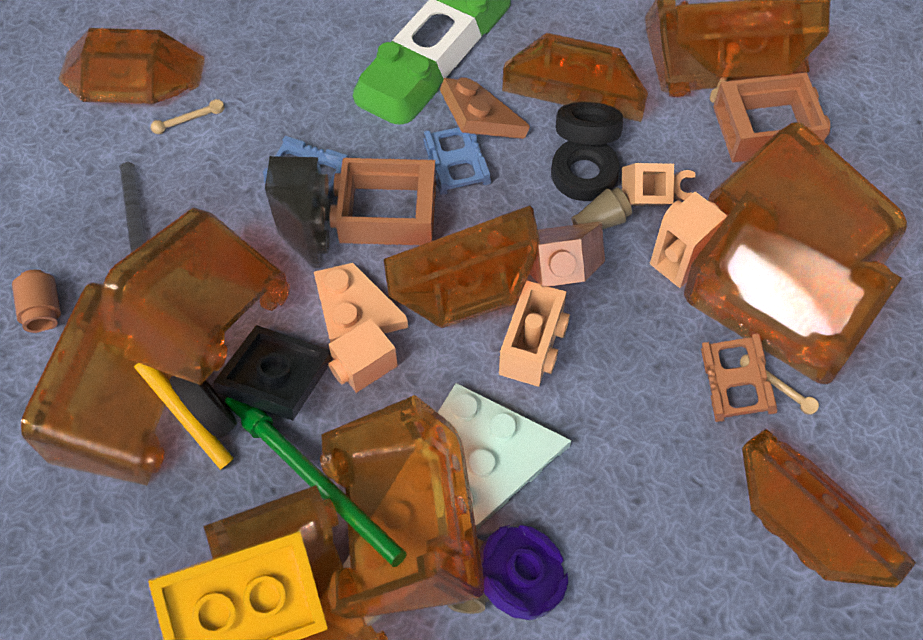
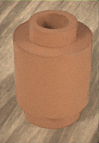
[12,269,61,333]

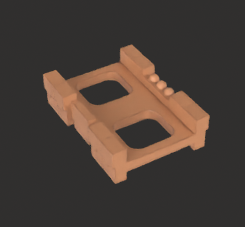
[701,333,777,422]

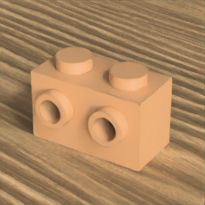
[650,192,727,288]
[499,280,570,387]

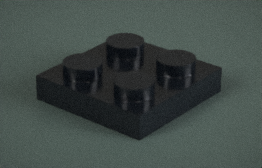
[213,325,332,420]

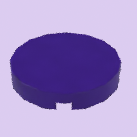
[476,525,568,620]

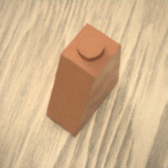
[522,221,605,287]

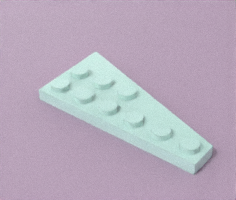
[320,383,571,637]

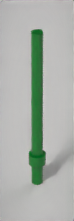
[225,397,407,567]

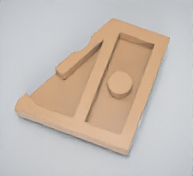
[314,263,408,343]

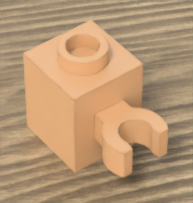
[622,163,695,206]

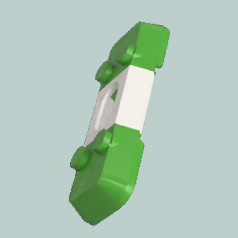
[353,0,511,124]

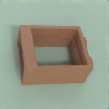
[713,72,830,163]
[330,158,436,246]

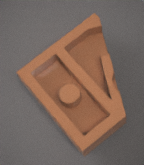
[440,78,530,139]

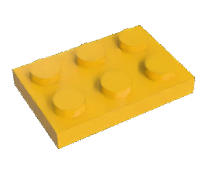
[148,531,328,640]

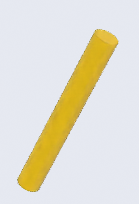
[134,356,234,470]

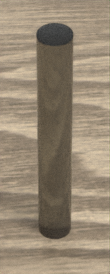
[119,162,148,261]

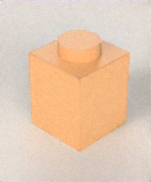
[328,318,398,393]

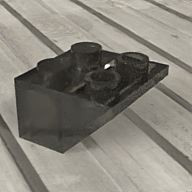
[265,156,333,268]

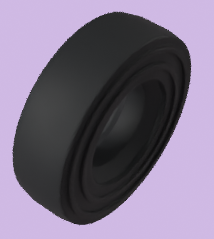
[556,102,623,145]
[551,141,620,201]
[169,365,237,438]

